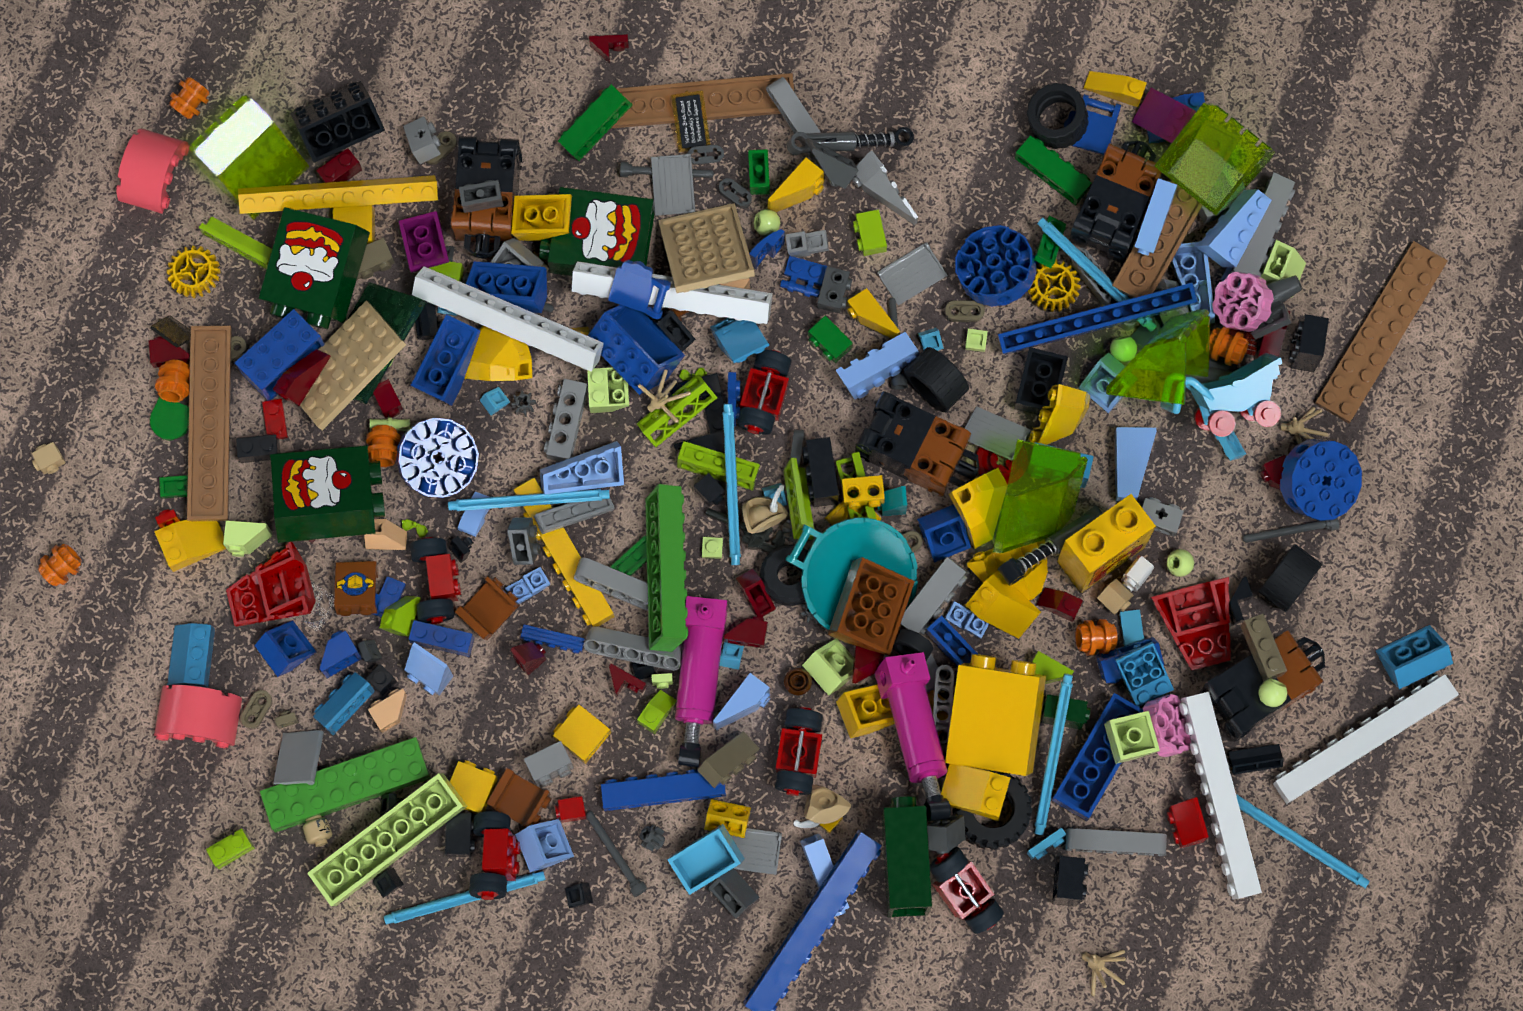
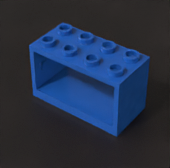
[588,305,685,395]
[235,309,325,401]

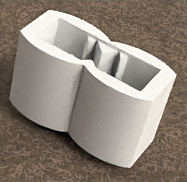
[1121,555,1154,592]

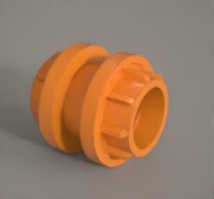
[169,77,210,119]
[1206,326,1249,366]
[155,360,190,403]
[366,425,401,467]
[38,544,82,586]
[1075,619,1118,656]

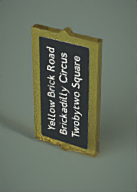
[671,91,710,152]

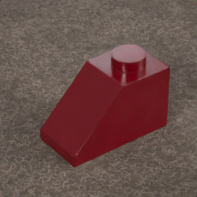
[148,336,190,368]
[371,379,403,418]
[1260,455,1286,490]
[735,568,776,617]
[1036,587,1083,622]
[724,617,768,649]
[852,646,884,684]

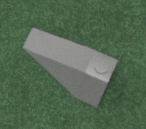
[852,151,918,225]

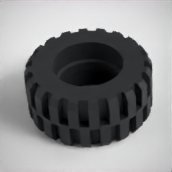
[953,769,1032,850]

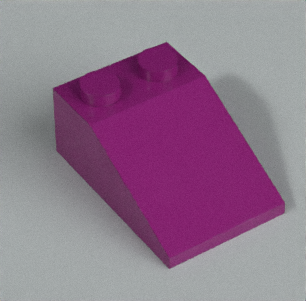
[1132,87,1200,148]
[399,211,449,272]

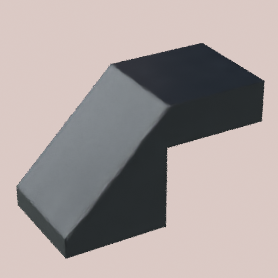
[1229,577,1253,625]

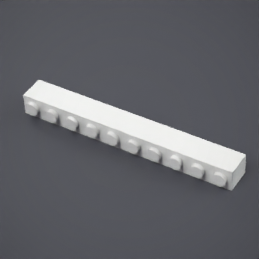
[572,261,773,324]
[412,267,604,372]
[1273,675,1459,805]
[1179,692,1262,899]

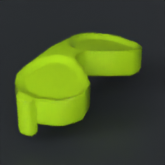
[679,367,707,381]
[401,519,428,537]

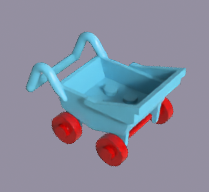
[1160,353,1282,437]

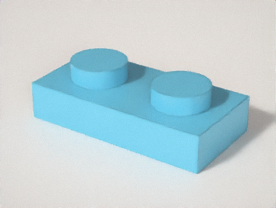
[1214,431,1246,461]
[1027,828,1066,860]

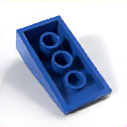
[411,314,481,406]

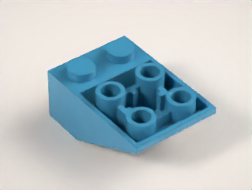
[710,318,769,363]
[1116,642,1174,707]

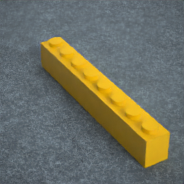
[513,478,615,627]

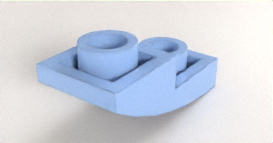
[458,491,489,537]
[505,567,550,604]
[944,601,989,639]

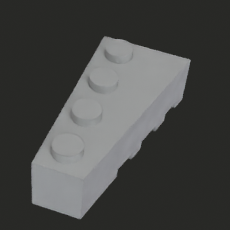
[901,557,970,635]

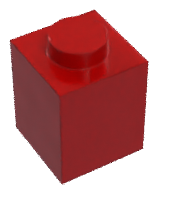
[555,796,586,823]

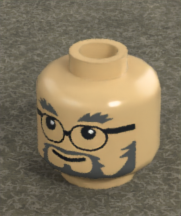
[303,815,332,847]

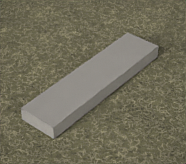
[534,499,615,534]

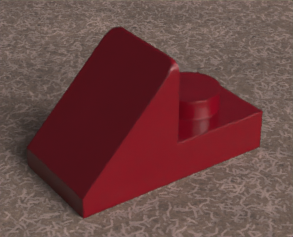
[589,34,629,63]
[609,663,647,697]

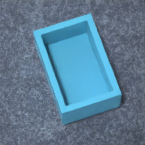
[668,824,745,895]

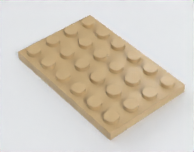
[658,203,755,293]
[300,300,406,431]

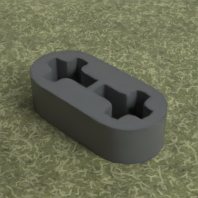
[687,145,724,164]
[719,178,752,209]
[790,429,804,467]

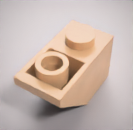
[364,519,407,550]
[368,689,407,733]

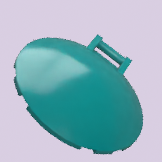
[785,518,918,630]

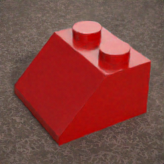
[1167,797,1209,848]

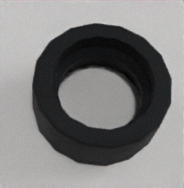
[893,629,934,661]

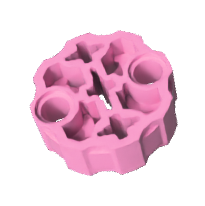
[1212,272,1274,332]
[1143,694,1191,757]

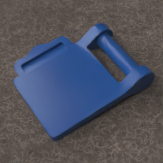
[1064,94,1121,155]
[608,260,671,319]

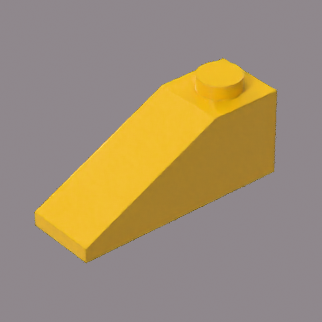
[1083,71,1147,107]
[847,288,901,339]

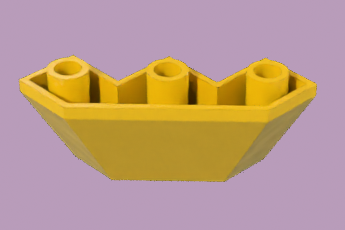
[464,326,532,381]
[1029,384,1090,448]
[949,468,1008,549]
[967,531,1048,601]

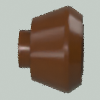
[784,668,812,696]

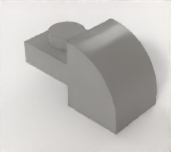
[786,230,829,257]

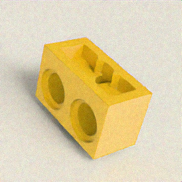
[842,475,885,509]
[704,799,751,838]

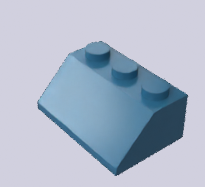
[167,623,215,688]
[1376,625,1453,689]
[313,672,375,735]

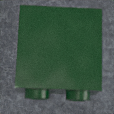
[1041,694,1091,730]

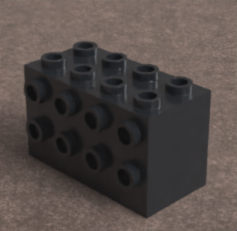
[290,81,385,163]

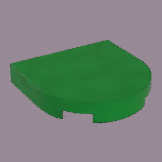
[150,397,189,441]

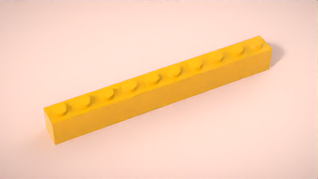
[238,175,438,214]

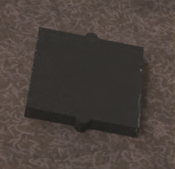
[150,315,191,348]

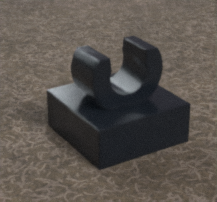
[449,536,474,563]
[380,793,404,816]

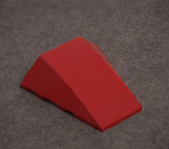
[226,542,316,627]
[1151,577,1231,671]

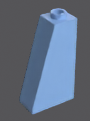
[1134,178,1178,256]
[1115,427,1157,502]
[800,833,849,916]

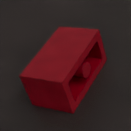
[316,148,362,183]

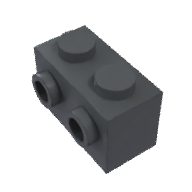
[459,180,504,213]
[817,266,853,314]
[507,517,540,565]
[927,815,966,854]
[709,868,760,918]

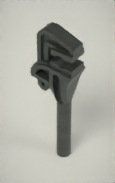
[705,508,785,553]

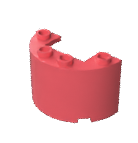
[116,129,190,214]
[154,685,242,749]

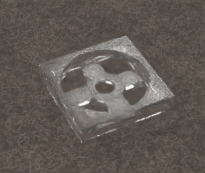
[292,582,335,633]

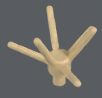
[638,369,691,423]
[1281,407,1329,444]
[1082,950,1126,996]

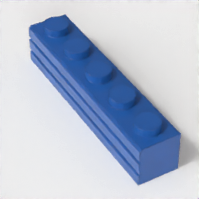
[521,624,585,654]

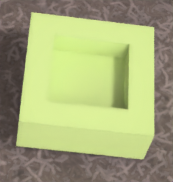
[965,329,988,352]
[702,537,723,559]
[652,673,673,689]

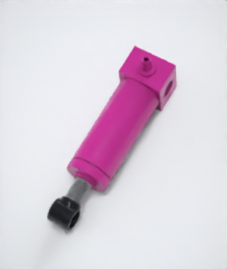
[675,596,728,767]
[875,652,951,821]

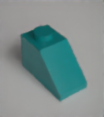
[877,486,907,516]

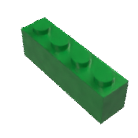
[558,84,633,161]
[1015,135,1092,206]

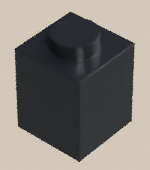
[694,473,725,507]
[366,664,397,696]

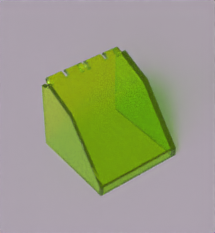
[189,95,309,220]
[1154,102,1276,216]
[1106,309,1210,405]
[993,439,1088,553]

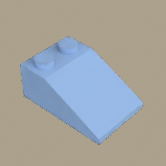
[405,642,453,696]
[713,673,771,730]

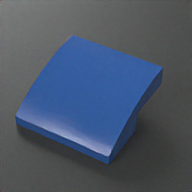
[749,229,785,269]

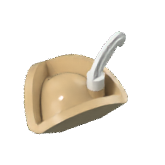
[742,485,789,534]
[793,785,851,828]

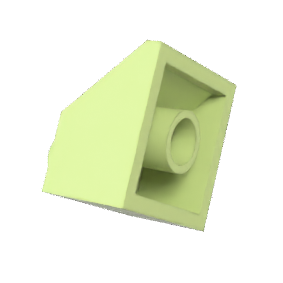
[223,521,272,557]
[802,639,854,695]
[1104,711,1160,764]

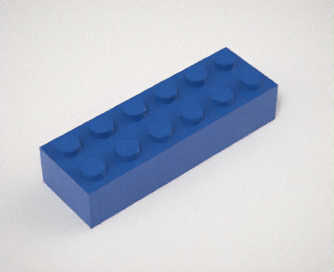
[1052,693,1143,822]

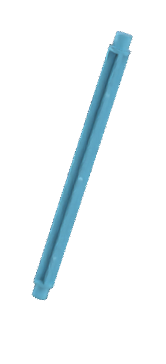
[1037,218,1157,332]
[722,404,741,565]
[448,489,610,511]
[1034,674,1073,835]
[1236,794,1370,888]
[384,871,546,925]

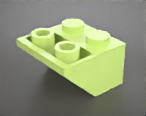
[1260,240,1306,298]
[587,367,629,413]

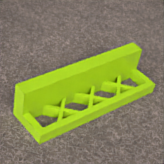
[199,217,272,269]
[636,374,718,448]
[677,441,760,490]
[836,452,877,520]
[783,458,814,540]

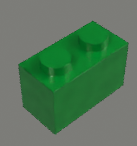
[748,149,770,195]
[808,315,853,364]

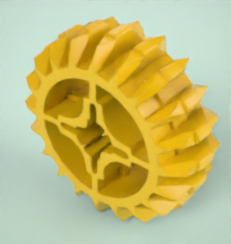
[167,245,221,298]
[1028,260,1081,312]

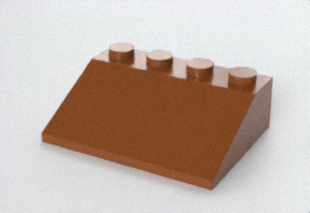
[827,557,915,656]

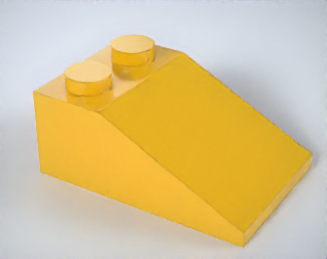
[768,157,824,212]
[511,194,572,241]
[154,519,226,572]
[965,571,1041,639]
[836,685,895,738]
[941,764,1010,821]

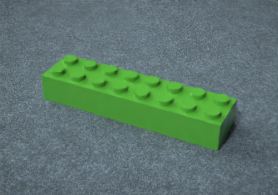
[645,484,688,652]
[260,737,431,833]

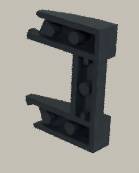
[671,373,725,454]

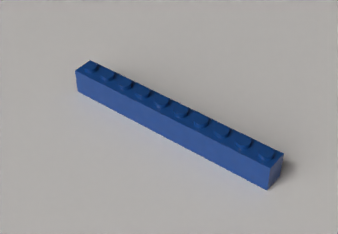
[998,283,1199,355]
[743,829,882,1011]

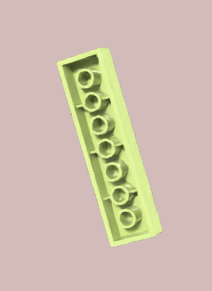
[307,773,468,907]

